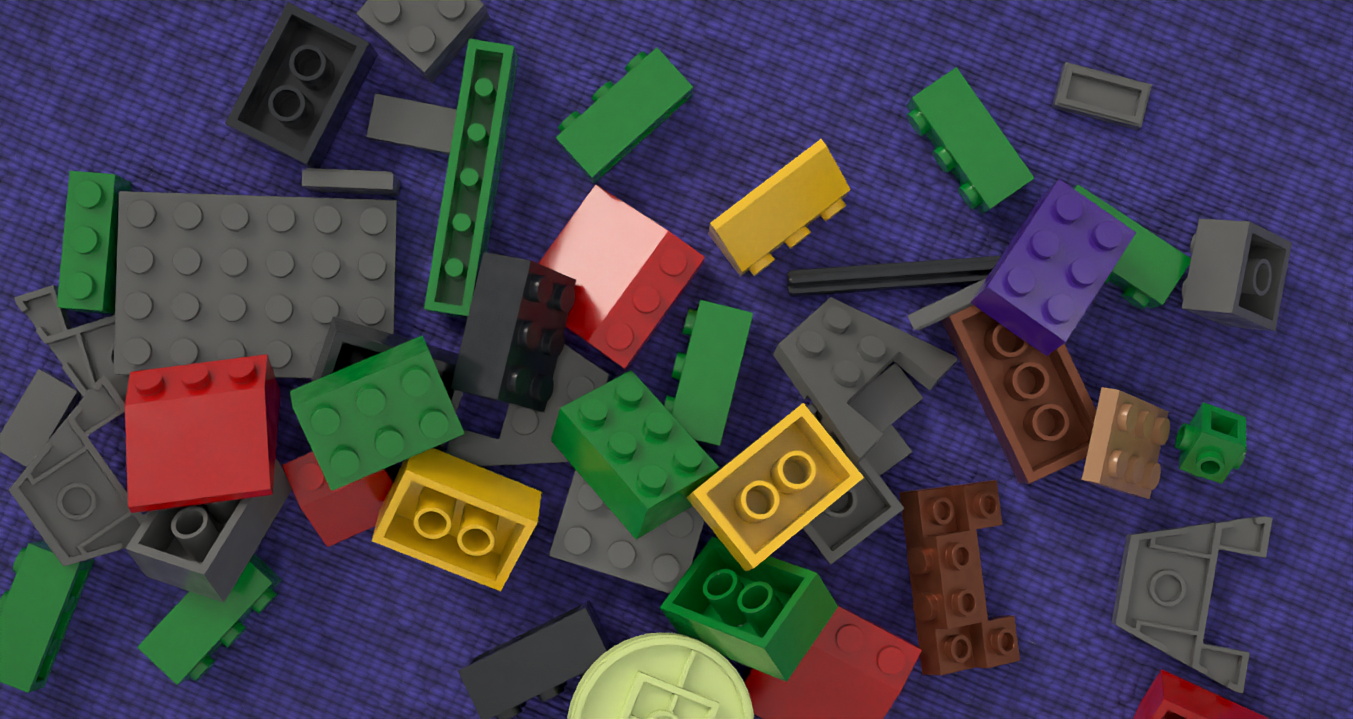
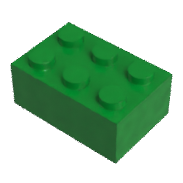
[290,336,465,491]
[551,370,719,540]
[660,537,838,682]

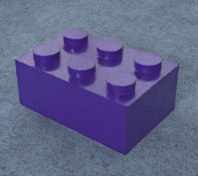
[970,179,1136,356]

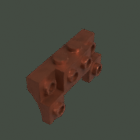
[899,480,1020,675]

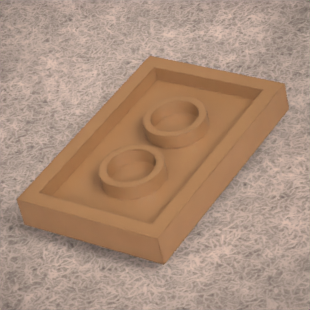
[1082,387,1170,499]

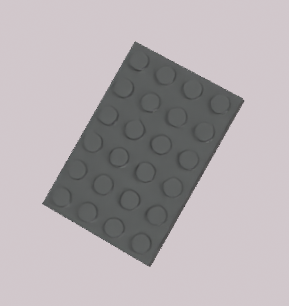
[113,191,397,379]

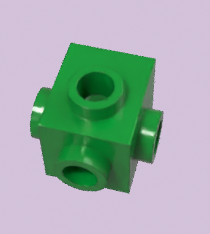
[1175,402,1247,484]

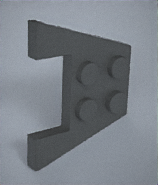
[14,285,129,402]
[773,297,958,466]
[446,344,609,466]
[8,375,149,567]
[1111,516,1273,693]

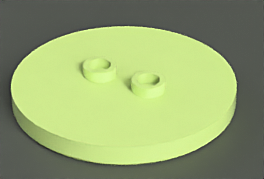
[567,632,754,719]

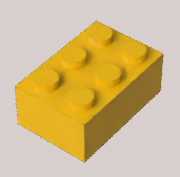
[686,403,864,571]
[372,448,542,592]

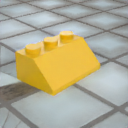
[708,139,851,277]

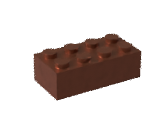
[941,305,1096,484]

